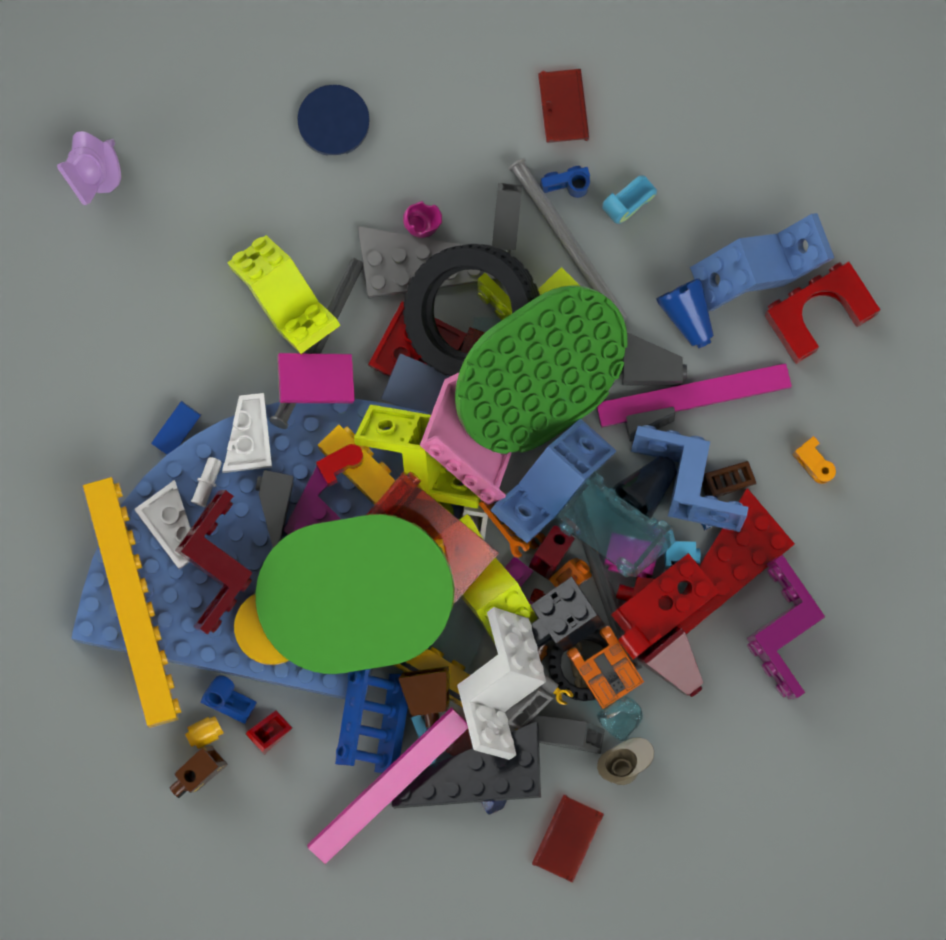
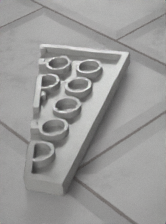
[358,226,498,298]

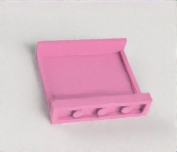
[420,373,512,505]

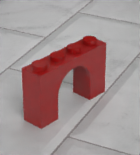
[765,262,881,364]

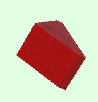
[246,710,292,755]

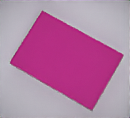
[278,353,355,404]

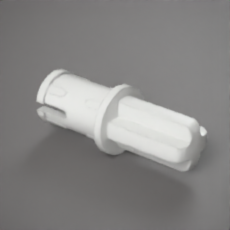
[191,457,222,507]

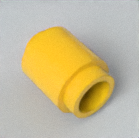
[185,716,224,749]

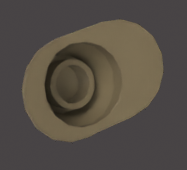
[597,737,654,785]

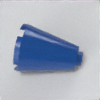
[656,278,714,349]

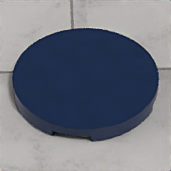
[297,85,370,156]

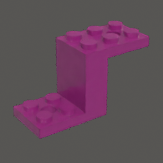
[747,555,825,700]

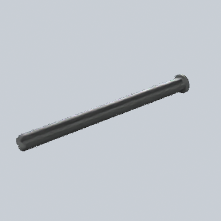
[269,258,363,429]
[568,491,642,670]

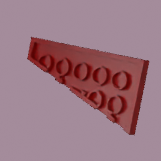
[676,488,795,635]

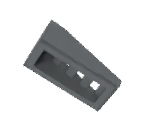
[626,407,675,442]

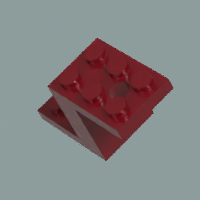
[175,490,252,635]

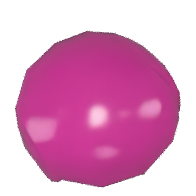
[403,201,442,238]

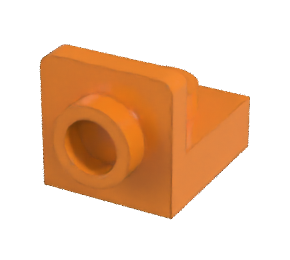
[549,557,592,587]

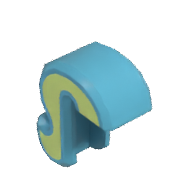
[602,175,657,224]

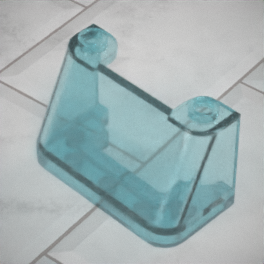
[557,472,675,578]

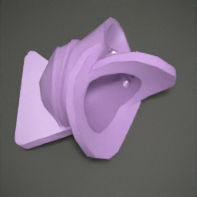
[57,131,121,205]

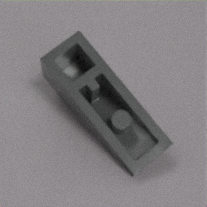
[256,470,294,548]

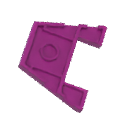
[284,466,341,535]

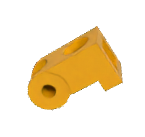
[792,436,836,484]

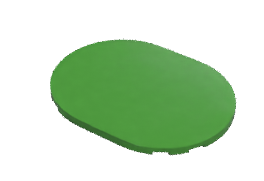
[455,286,628,454]
[256,514,454,674]

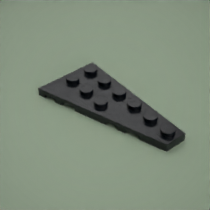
[392,721,541,809]

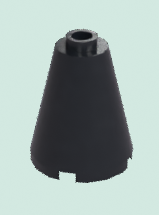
[611,456,677,523]

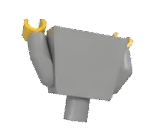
[505,674,573,732]

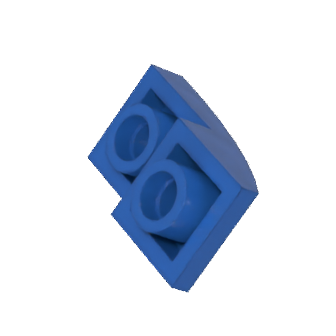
[151,401,201,454]

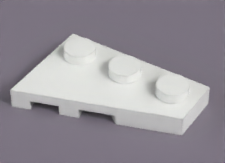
[222,393,272,473]
[134,480,191,570]

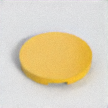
[234,593,289,665]

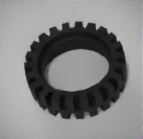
[549,629,608,701]

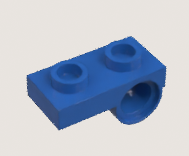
[540,166,590,198]
[200,675,257,724]

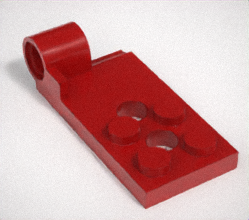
[611,553,720,660]

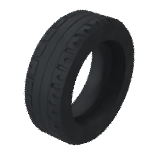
[403,244,540,377]

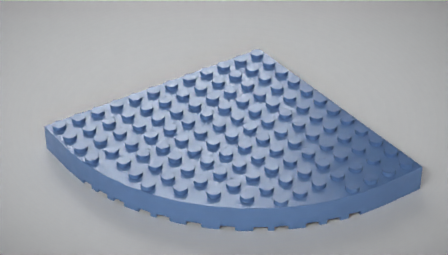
[71,399,428,700]

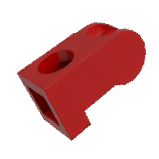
[316,444,363,487]

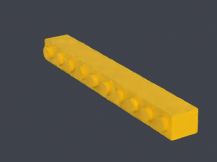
[83,477,181,728]

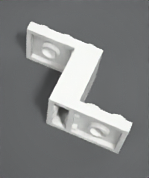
[457,607,546,760]

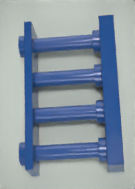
[335,669,408,774]

